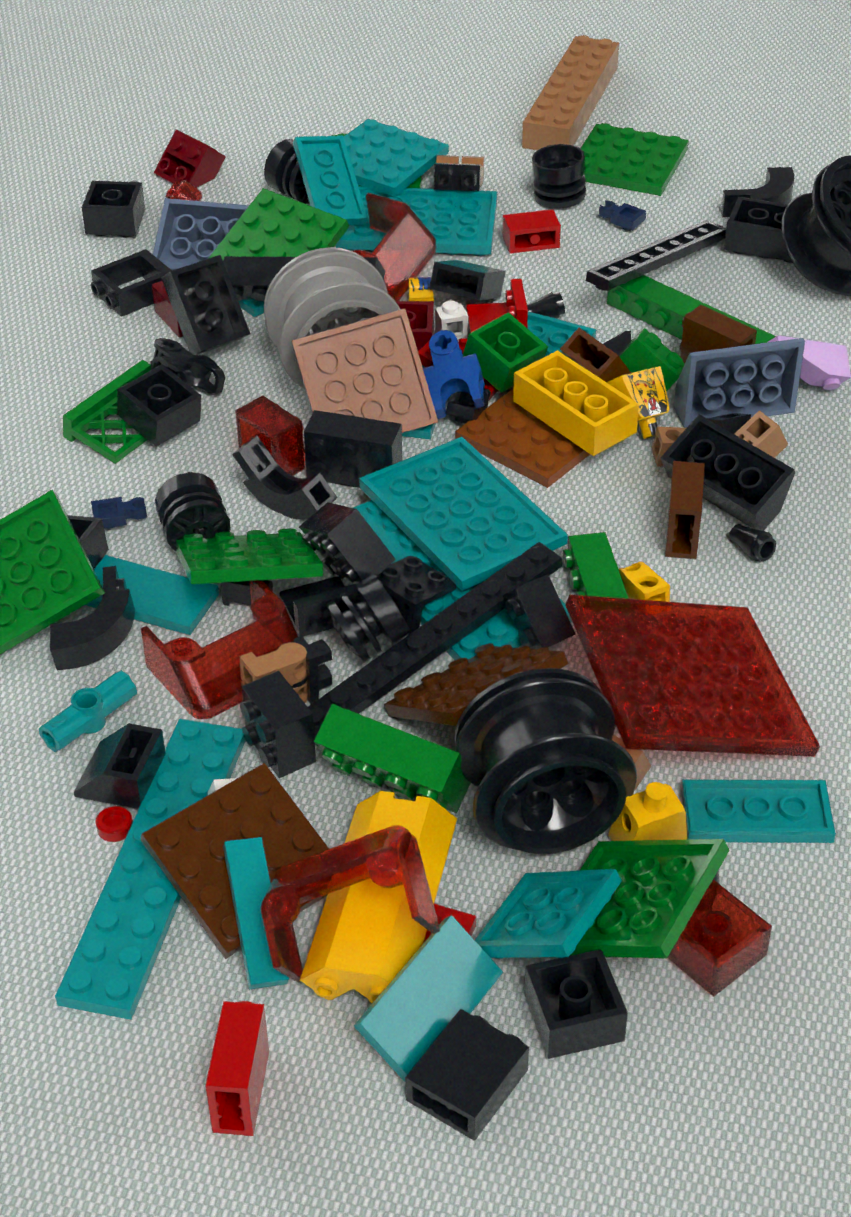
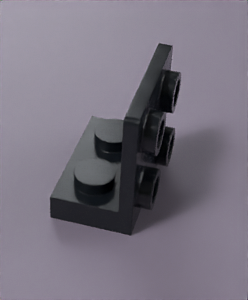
[376,556,457,636]
[279,576,361,637]

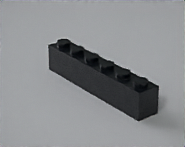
[223,256,385,301]

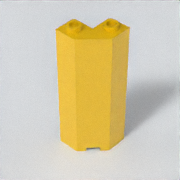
[300,791,457,1003]

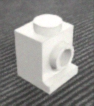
[434,301,468,342]

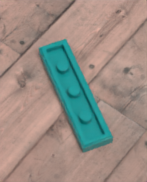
[223,837,289,990]

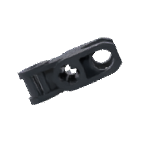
[150,338,225,393]

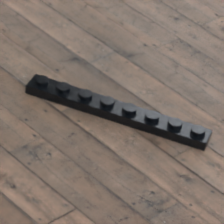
[585,220,726,291]

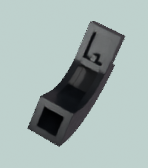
[721,167,795,217]
[232,436,337,519]
[50,566,135,671]

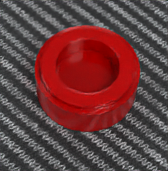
[96,806,133,842]

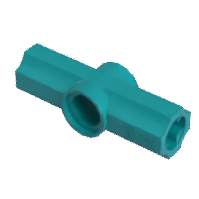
[38,670,137,752]

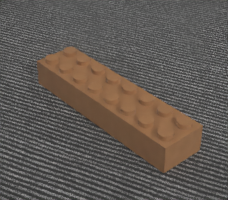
[522,35,619,150]

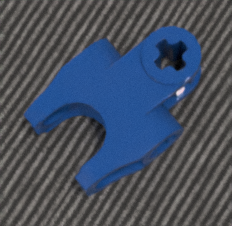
[423,330,485,419]

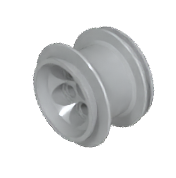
[264,247,400,389]

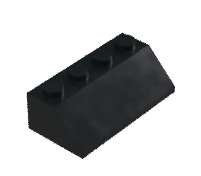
[661,414,795,531]

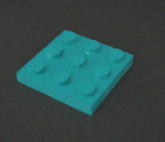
[475,869,622,959]

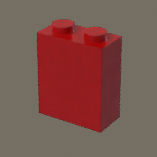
[205,1001,269,1136]

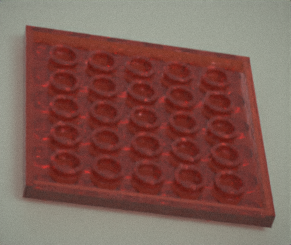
[565,595,820,757]

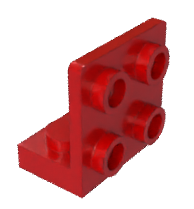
[466,278,528,333]

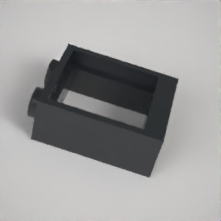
[90,249,172,317]

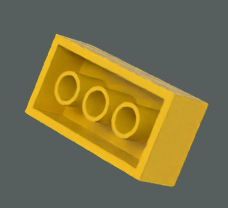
[513,350,639,456]

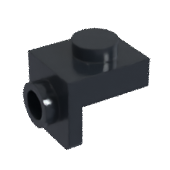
[446,388,491,424]

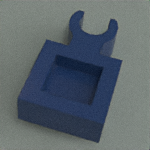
[599,200,646,231]
[91,497,147,529]

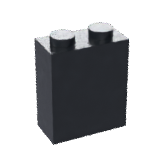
[429,260,506,301]
[405,1009,529,1141]

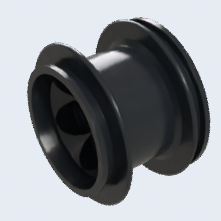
[782,155,851,296]
[455,668,637,854]

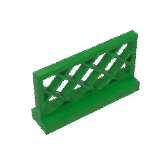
[63,359,151,464]

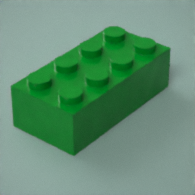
[314,704,471,813]

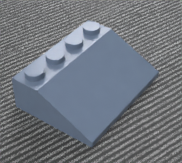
[153,198,249,271]
[674,338,805,428]

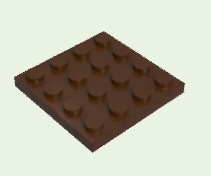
[384,643,569,726]
[141,763,338,959]

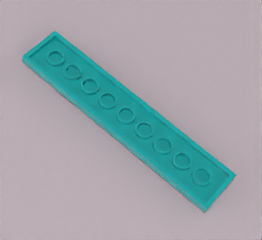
[55,719,246,1020]

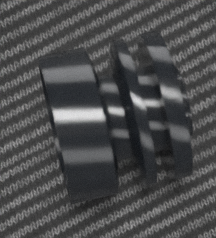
[264,139,310,204]
[532,144,586,209]
[155,472,231,551]
[326,574,412,663]

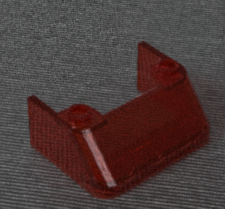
[353,193,437,301]
[141,580,298,719]
[261,825,440,982]

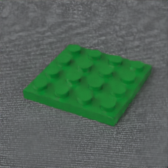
[580,123,689,196]
[208,188,349,260]
[0,490,105,654]
[176,528,323,584]
[569,839,730,959]

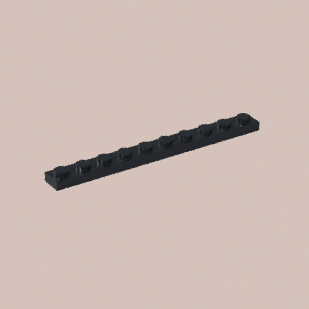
[308,542,562,745]

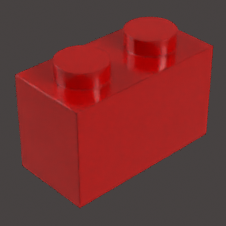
[503,209,561,254]

